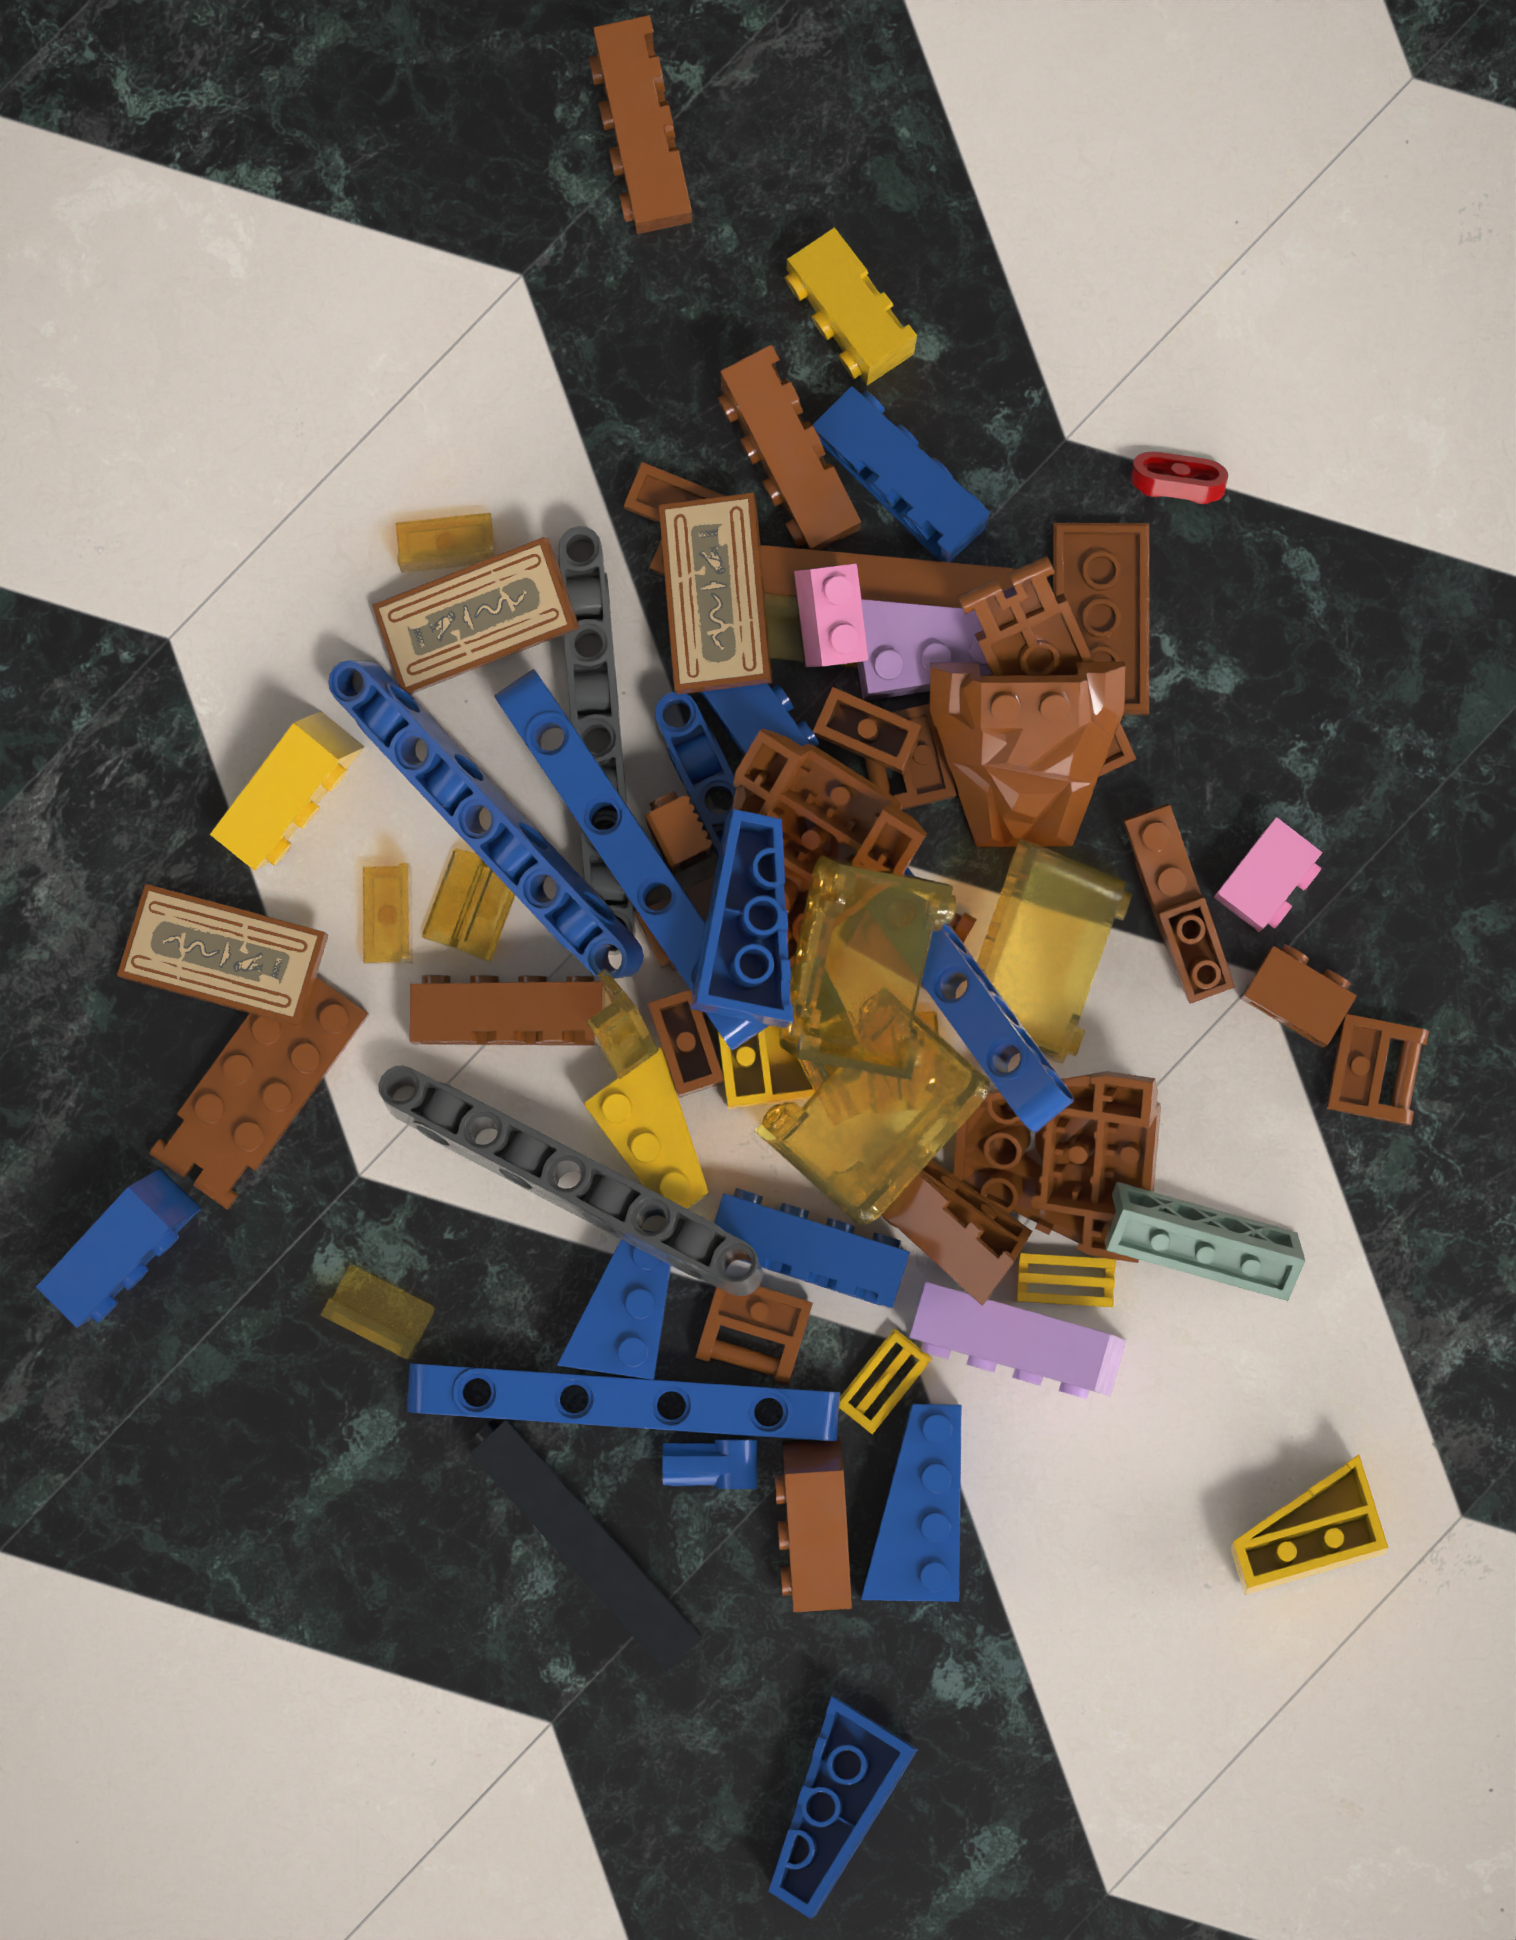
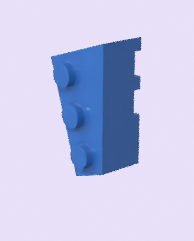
[36,1168,202,1328]
[557,1230,672,1380]

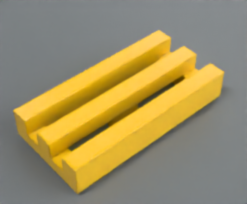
[1016,1253,1116,1308]
[839,1328,933,1434]

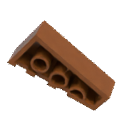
[588,15,692,234]
[717,344,862,551]
[410,975,605,1046]

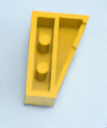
[784,227,917,386]

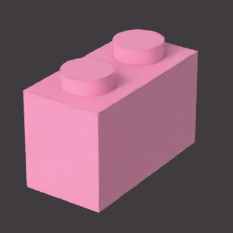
[794,564,868,667]
[1214,817,1323,932]

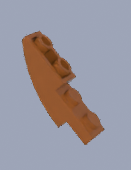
[1122,803,1235,1004]

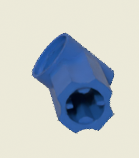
[662,1439,758,1489]

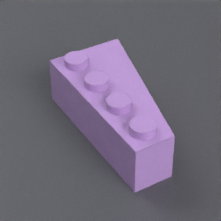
[857,599,993,701]
[909,1282,1126,1399]

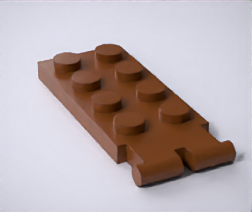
[958,555,1136,776]
[149,977,369,1210]

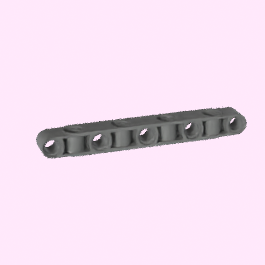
[559,526,636,955]
[379,1065,763,1296]

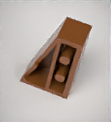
[873,1147,1033,1306]
[775,1437,852,1612]

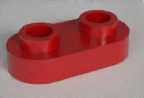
[1131,451,1228,504]

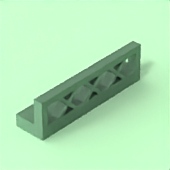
[1104,1182,1305,1301]

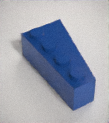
[813,386,990,562]
[689,809,793,1028]
[714,1188,910,1309]
[860,1403,962,1602]
[768,1696,918,1918]

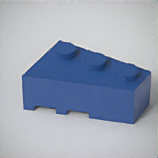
[699,683,819,756]

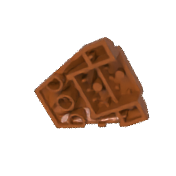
[930,662,1126,847]
[706,728,927,968]
[953,1071,1161,1263]

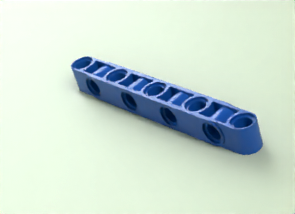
[328,660,644,981]
[494,669,770,1051]
[655,692,867,1084]
[866,867,1074,1133]
[406,1364,840,1441]

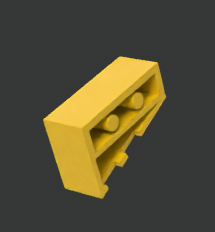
[210,711,365,871]
[718,1025,824,1110]
[583,1046,709,1209]
[1230,1454,1389,1595]

